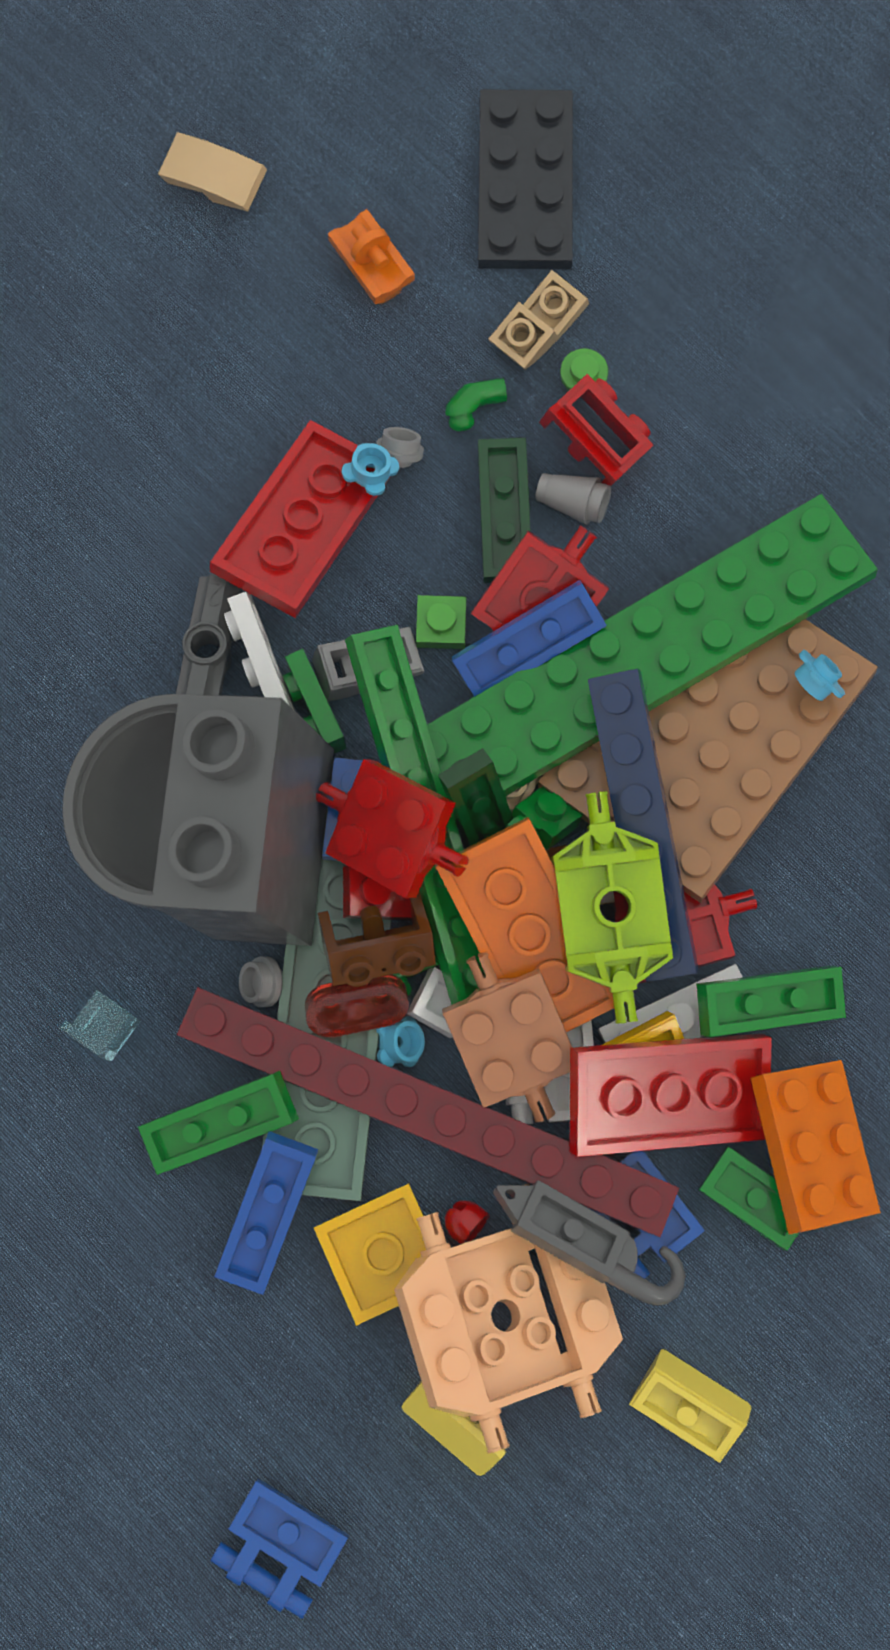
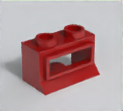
[538,374,653,486]

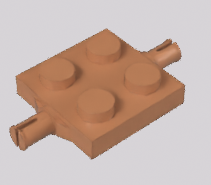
[442,952,572,1122]

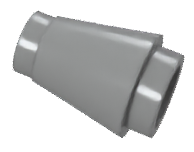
[536,473,611,525]

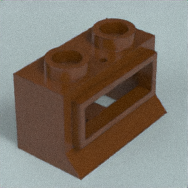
[318,892,436,986]

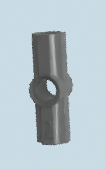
[176,574,242,696]

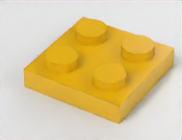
[314,1183,426,1326]

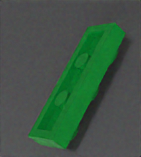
[696,966,846,1037]
[138,1070,299,1175]

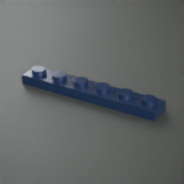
[588,668,699,982]

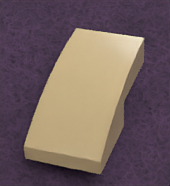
[158,132,267,212]
[489,270,589,370]

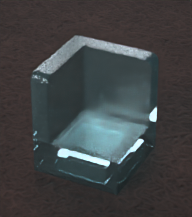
[59,990,141,1062]

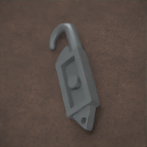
[493,1180,686,1306]

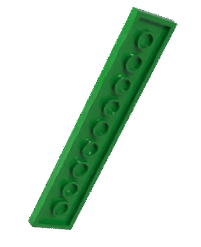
[427,493,878,825]

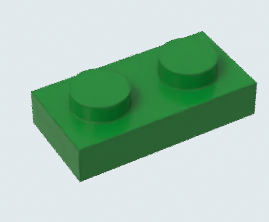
[282,649,346,754]
[697,1146,799,1251]

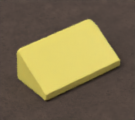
[629,1349,751,1463]
[402,1380,506,1476]

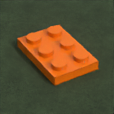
[751,1060,881,1234]

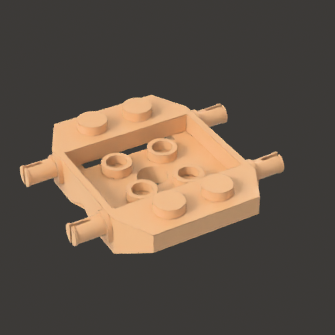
[394,1183,623,1453]

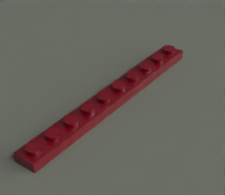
[177,987,679,1237]

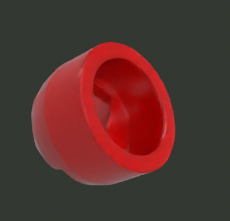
[445,1200,490,1244]

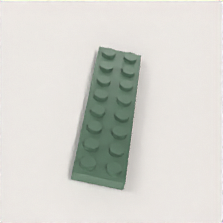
[262,807,392,1201]

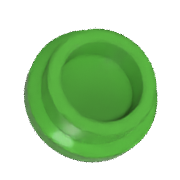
[560,348,608,390]

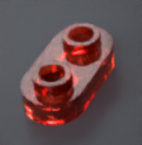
[305,974,409,1037]

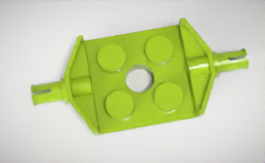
[551,791,673,1024]

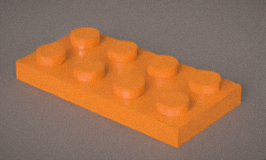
[435,817,614,1032]

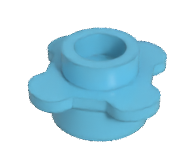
[341,443,399,496]
[795,650,845,701]
[376,1016,425,1067]

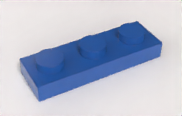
[452,580,607,697]
[214,1131,318,1295]

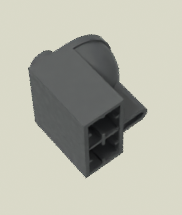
[63,694,334,946]

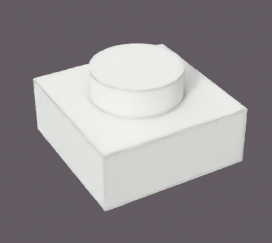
[406,967,453,1038]

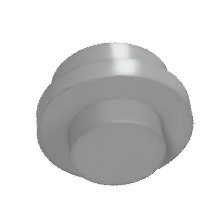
[376,427,424,468]
[239,956,282,1007]

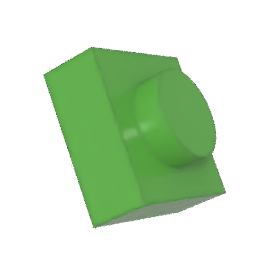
[416,595,466,649]

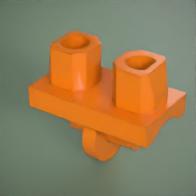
[328,209,415,305]

